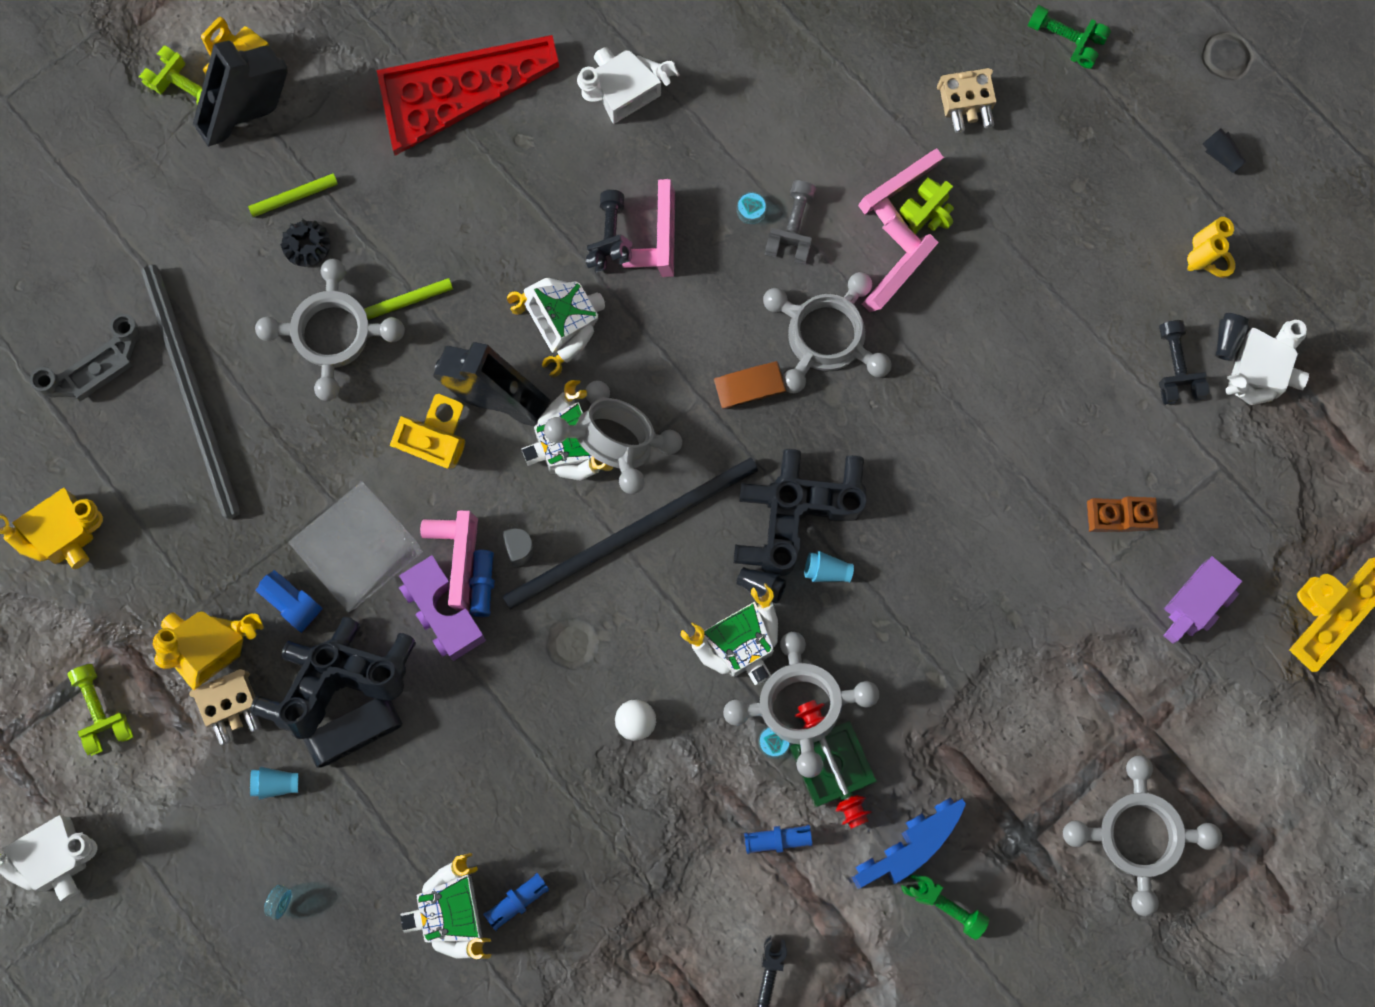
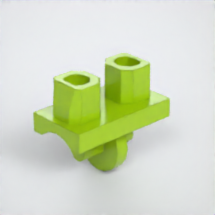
[899,177,954,235]

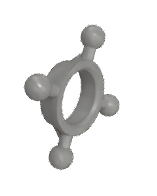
[255,259,405,401]
[763,272,892,394]
[544,381,682,494]
[723,632,880,778]
[1063,755,1222,916]

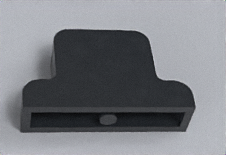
[193,41,288,147]
[433,342,550,427]

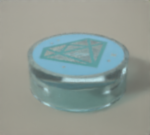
[736,192,767,224]
[758,727,791,759]
[264,884,292,920]

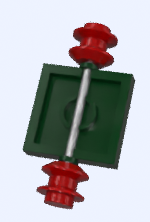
[789,700,876,829]

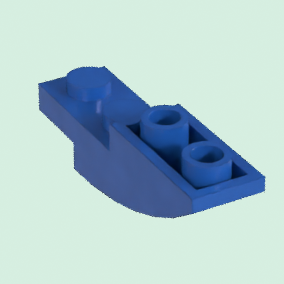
[851,797,966,889]

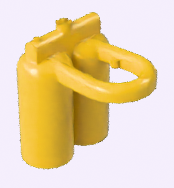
[1187,217,1235,278]

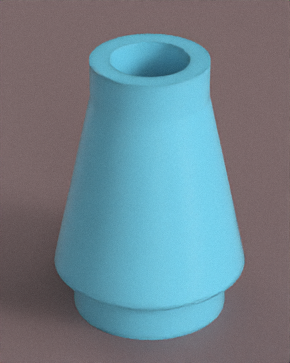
[804,551,854,583]
[250,767,298,800]

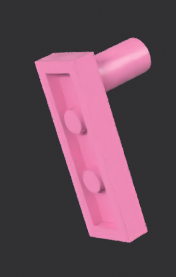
[858,148,944,227]
[622,179,675,277]
[862,215,939,312]
[420,511,478,612]

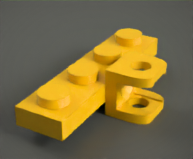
[1289,558,1375,672]

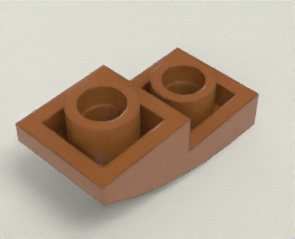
[714,361,786,409]
[1087,496,1158,532]

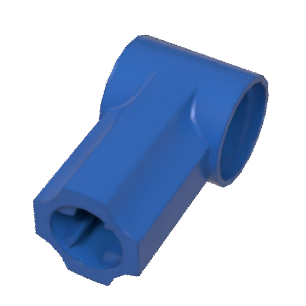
[255,570,323,633]

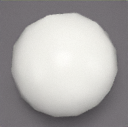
[615,699,656,741]

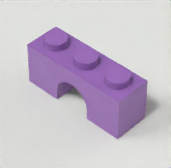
[399,555,486,661]

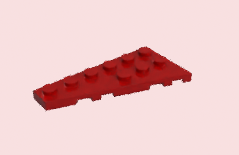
[376,35,559,156]

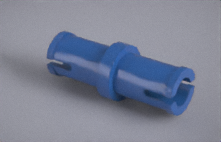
[469,550,495,617]
[744,825,813,854]
[483,873,549,932]

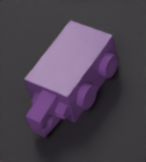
[1163,556,1242,644]

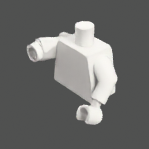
[577,47,680,124]
[1226,320,1309,405]
[0,815,97,902]

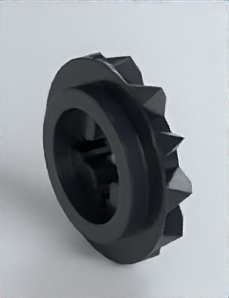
[280,218,331,267]

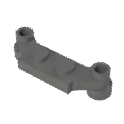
[29,314,140,402]

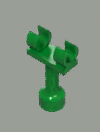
[1027,4,1111,69]
[901,874,990,940]

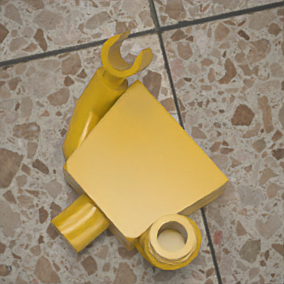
[0,487,103,569]
[152,612,264,690]

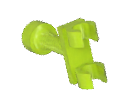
[138,46,202,105]
[67,664,133,756]

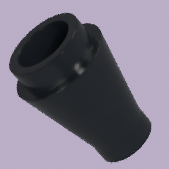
[1202,128,1246,173]
[1215,313,1250,361]
[736,567,786,604]

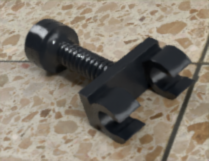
[586,190,632,273]
[1159,320,1209,405]
[756,935,787,1007]

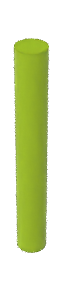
[248,173,338,217]
[364,278,453,320]

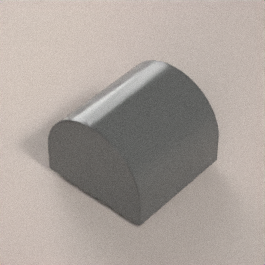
[503,528,534,568]

